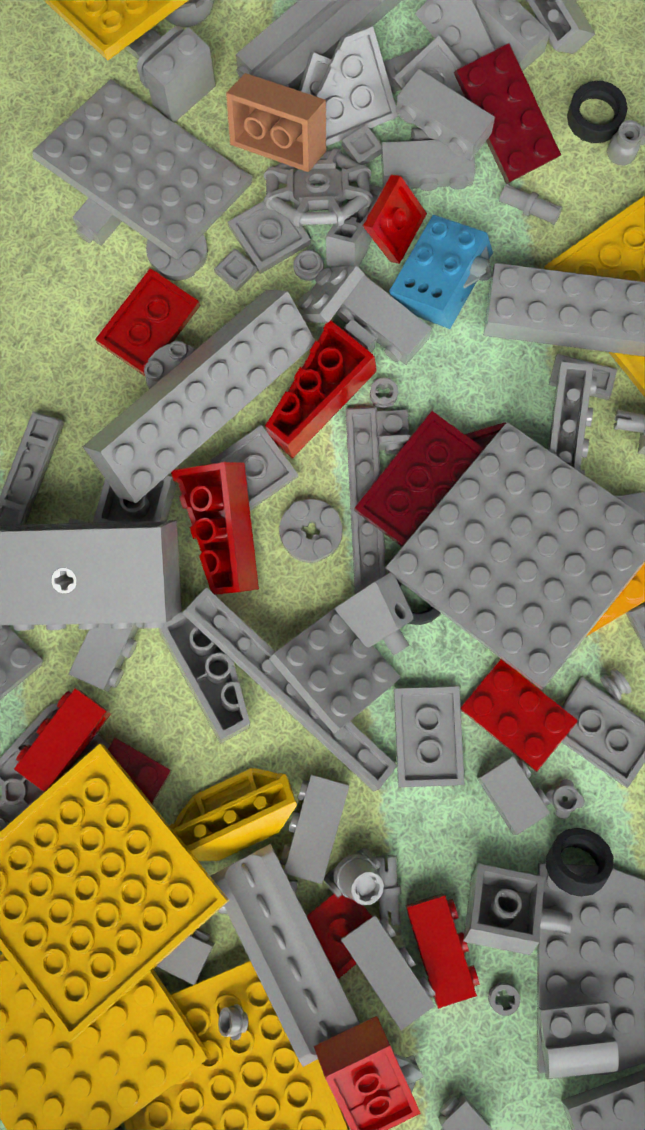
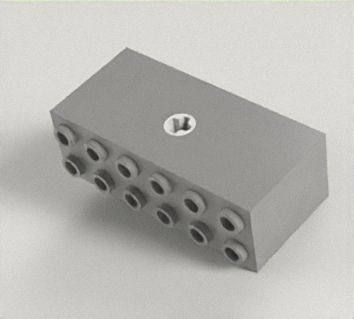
[0,520,182,631]

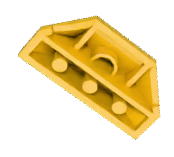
[170,768,297,861]

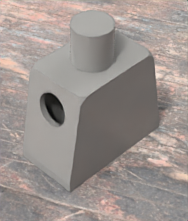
[335,572,413,655]

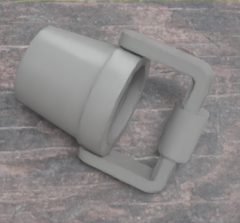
[324,848,384,905]

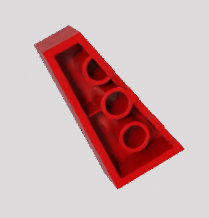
[265,320,377,459]
[171,462,259,595]

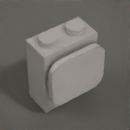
[137,26,216,123]

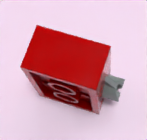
[313,1016,423,1130]

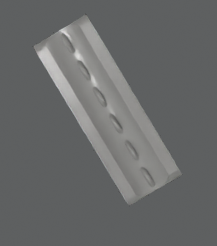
[210,844,360,1067]

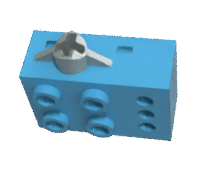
[389,215,493,329]

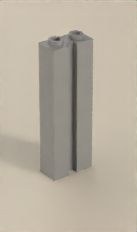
[236,0,402,90]

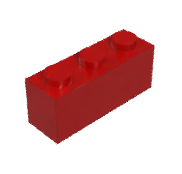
[14,688,112,792]
[405,893,480,1009]

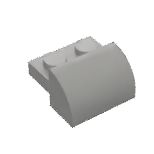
[538,1001,619,1079]

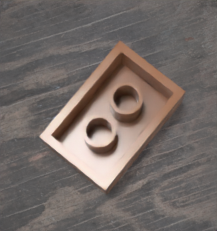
[226,73,326,172]

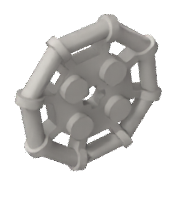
[264,148,373,228]

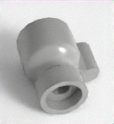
[607,120,645,166]

